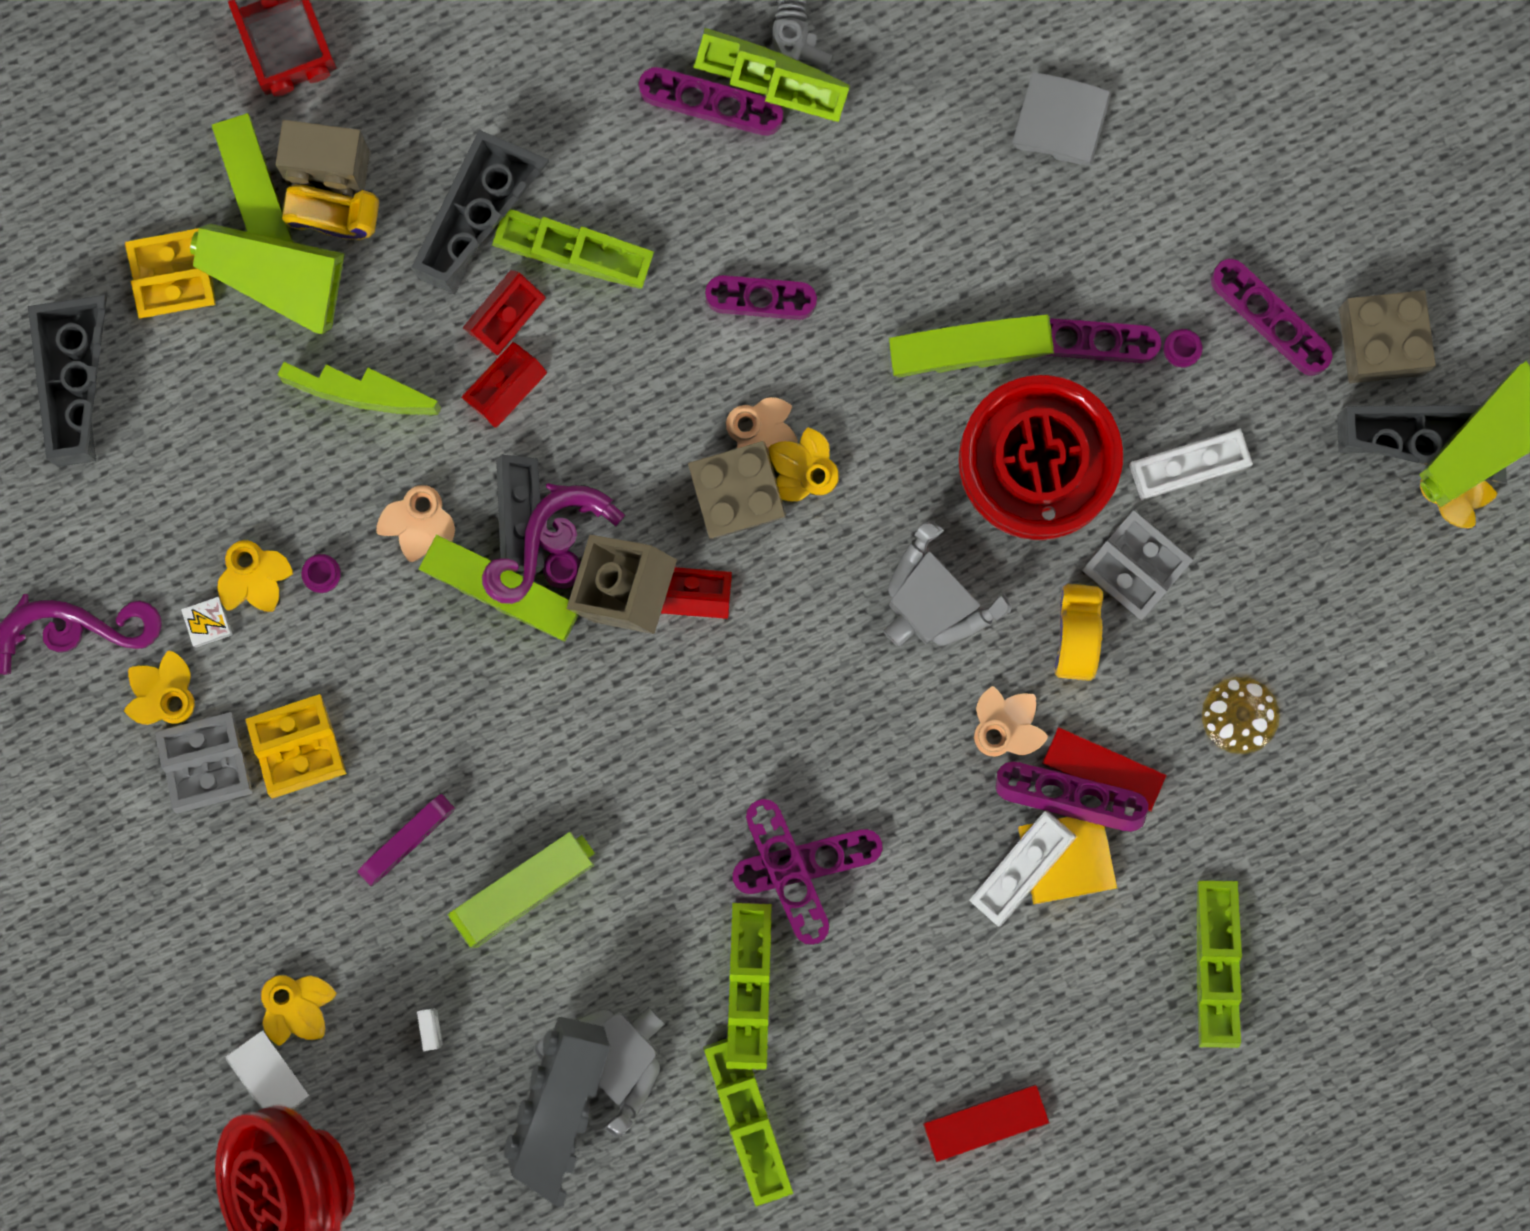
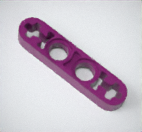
[639,67,783,136]
[1211,259,1333,376]
[1045,318,1161,363]
[995,762,1148,832]
[746,799,830,945]
[732,829,883,894]

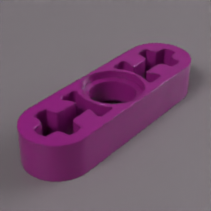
[705,275,817,320]
[357,794,456,887]

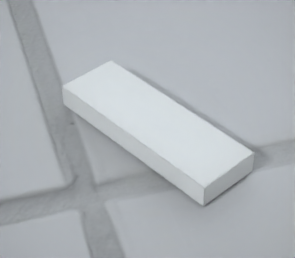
[1129,428,1253,500]
[969,811,1077,927]

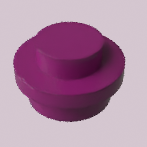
[1163,329,1203,368]
[543,551,581,589]
[301,554,341,593]

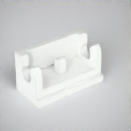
[226,1030,309,1109]

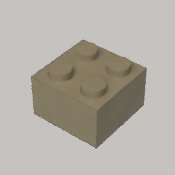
[275,120,370,197]
[1339,290,1436,384]
[688,441,787,539]
[567,535,677,634]

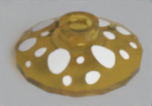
[1202,677,1279,754]

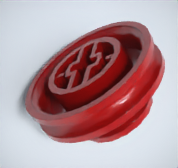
[958,375,1123,540]
[215,1105,355,1231]

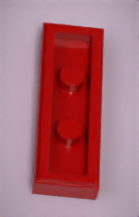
[1042,727,1167,812]
[923,1084,1049,1162]

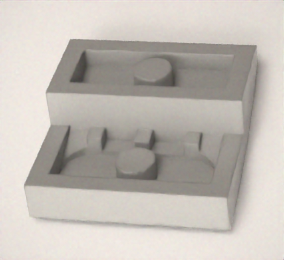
[1012,72,1111,166]
[1082,509,1194,621]
[155,712,253,814]

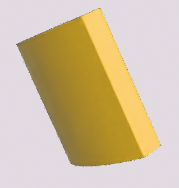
[125,228,216,319]
[245,694,347,799]
[1018,817,1117,905]

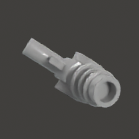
[770,0,833,69]

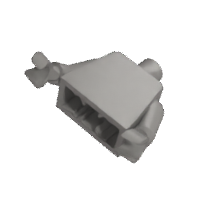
[883,521,1012,648]
[534,1007,665,1138]

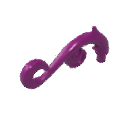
[482,483,626,604]
[0,594,162,675]

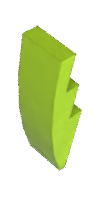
[694,28,850,122]
[211,113,293,242]
[492,209,654,289]
[889,315,1054,377]
[277,361,441,415]
[419,535,579,642]
[1197,880,1242,1048]
[727,903,772,1070]
[703,1038,793,1207]

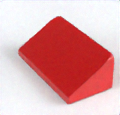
[463,270,547,356]
[461,341,547,428]
[661,567,732,619]

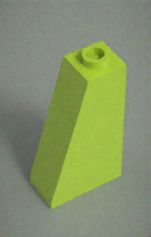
[190,224,344,334]
[1419,361,1530,508]
[447,832,595,948]

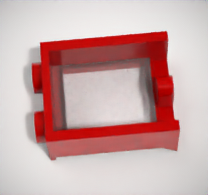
[228,0,337,97]

